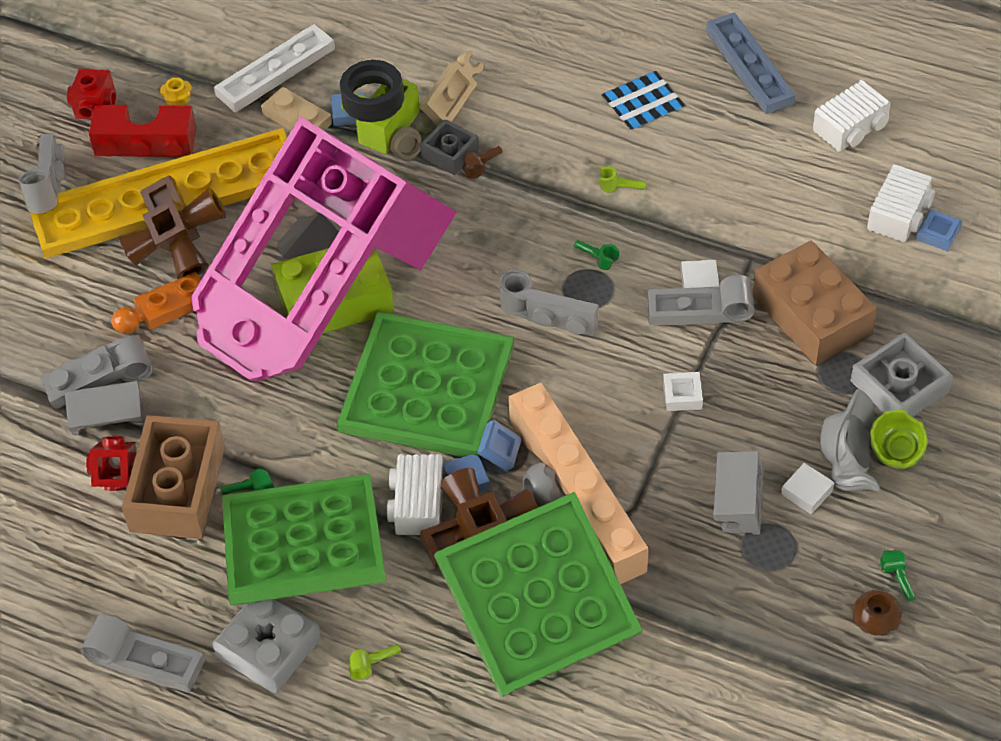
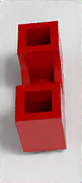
[89,105,197,157]

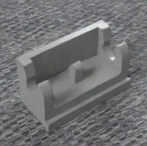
[65,381,145,435]
[713,451,763,535]

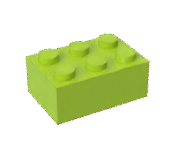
[271,247,394,334]

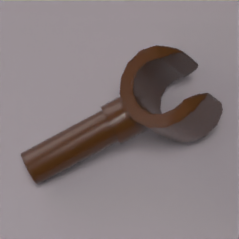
[463,146,503,179]

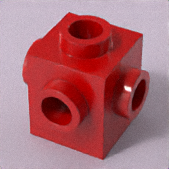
[67,68,117,120]
[86,436,137,491]

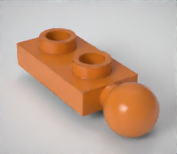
[112,272,201,335]

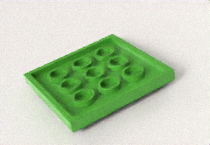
[337,312,514,457]
[222,474,386,606]
[434,492,643,698]

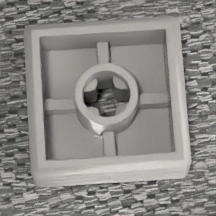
[850,333,954,417]
[212,599,321,693]

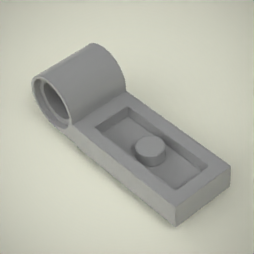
[19,132,66,214]
[499,269,599,337]
[648,275,755,325]
[41,335,153,410]
[80,614,205,693]

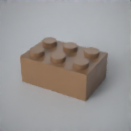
[753,240,877,366]
[122,415,225,539]

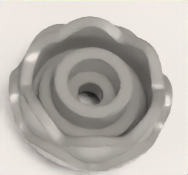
[522,463,559,507]

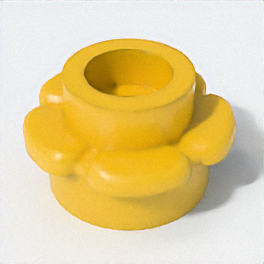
[160,78,192,106]

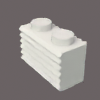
[813,80,891,152]
[867,164,935,243]
[387,454,444,535]

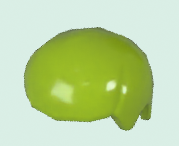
[870,409,928,470]

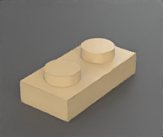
[261,87,333,131]

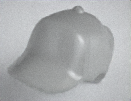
[820,389,880,492]

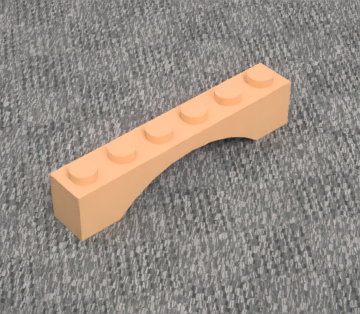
[509,383,648,584]

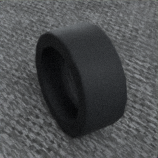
[340,59,404,122]

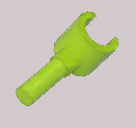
[598,166,646,193]
[349,644,401,680]

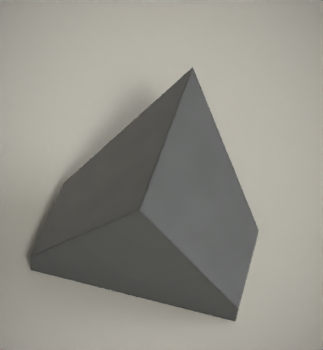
[277,212,339,259]

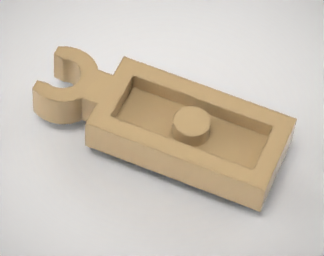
[419,50,484,126]

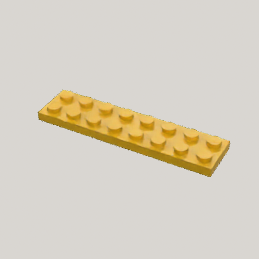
[29,128,287,259]

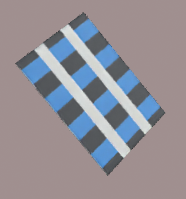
[601,71,686,130]

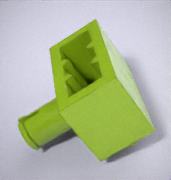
[341,79,420,155]

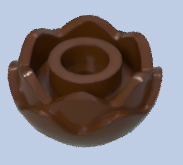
[853,590,902,636]

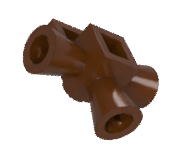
[119,175,226,279]
[420,468,538,569]

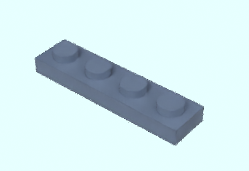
[706,12,796,114]

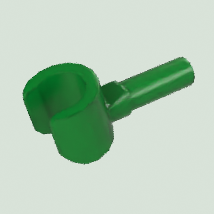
[574,240,620,270]
[221,469,275,495]
[880,550,916,602]

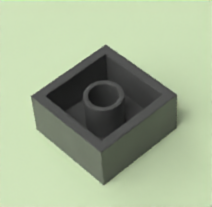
[420,119,479,175]

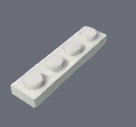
[214,24,335,113]

